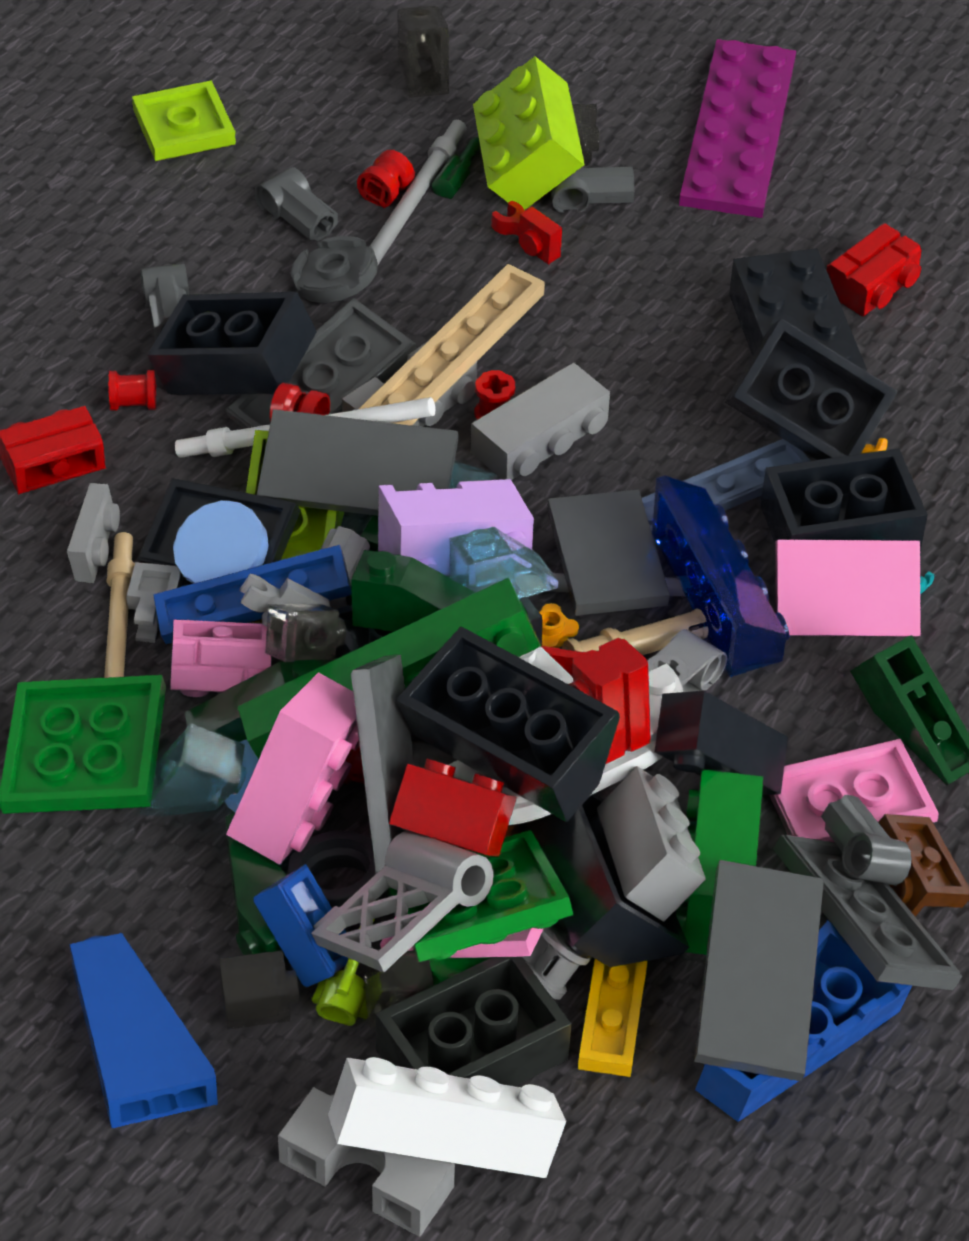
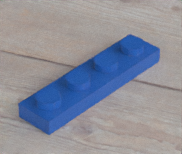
[153,545,352,644]

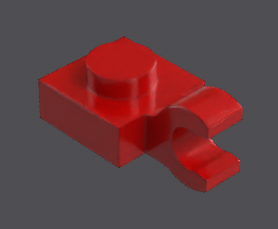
[491,201,562,265]

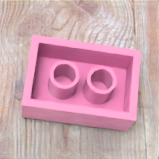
[226,672,360,865]

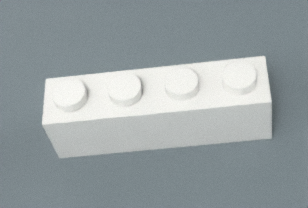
[328,1057,566,1178]

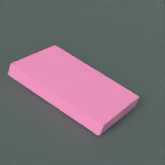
[775,540,921,637]
[769,739,939,842]

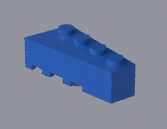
[695,920,912,1122]

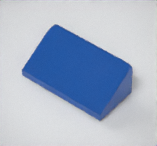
[253,864,348,987]

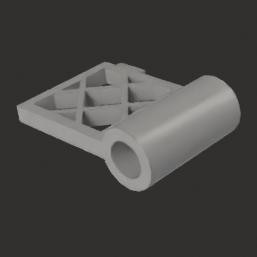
[311,831,493,972]

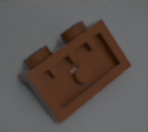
[878,814,969,917]

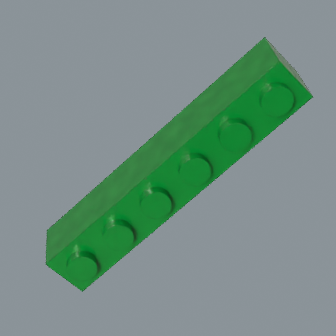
[238,577,541,760]

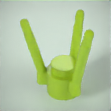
[312,919,406,1026]

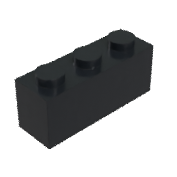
[654,690,788,795]

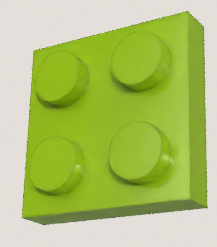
[132,80,236,161]

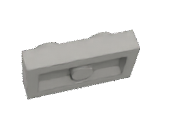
[67,483,120,583]

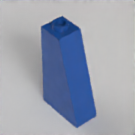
[70,933,218,1128]

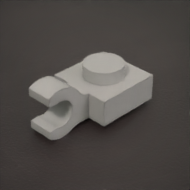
[126,562,183,643]
[240,573,330,646]

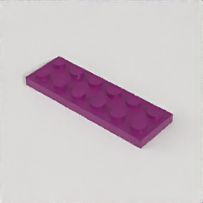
[679,39,796,218]

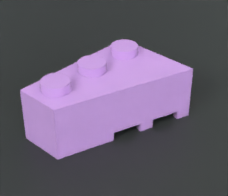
[378,479,534,576]

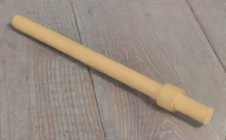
[104,532,135,678]

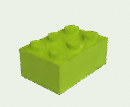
[473,56,585,210]

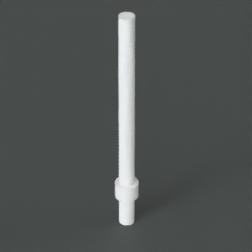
[175,397,435,458]

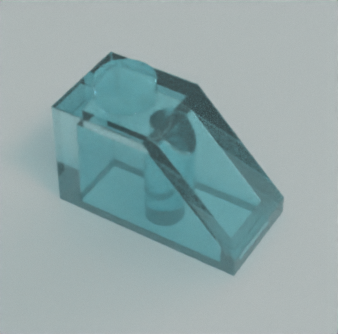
[449,527,558,598]
[140,723,247,816]

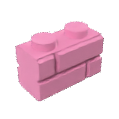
[170,620,272,697]

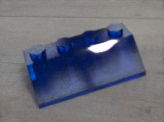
[652,476,789,677]

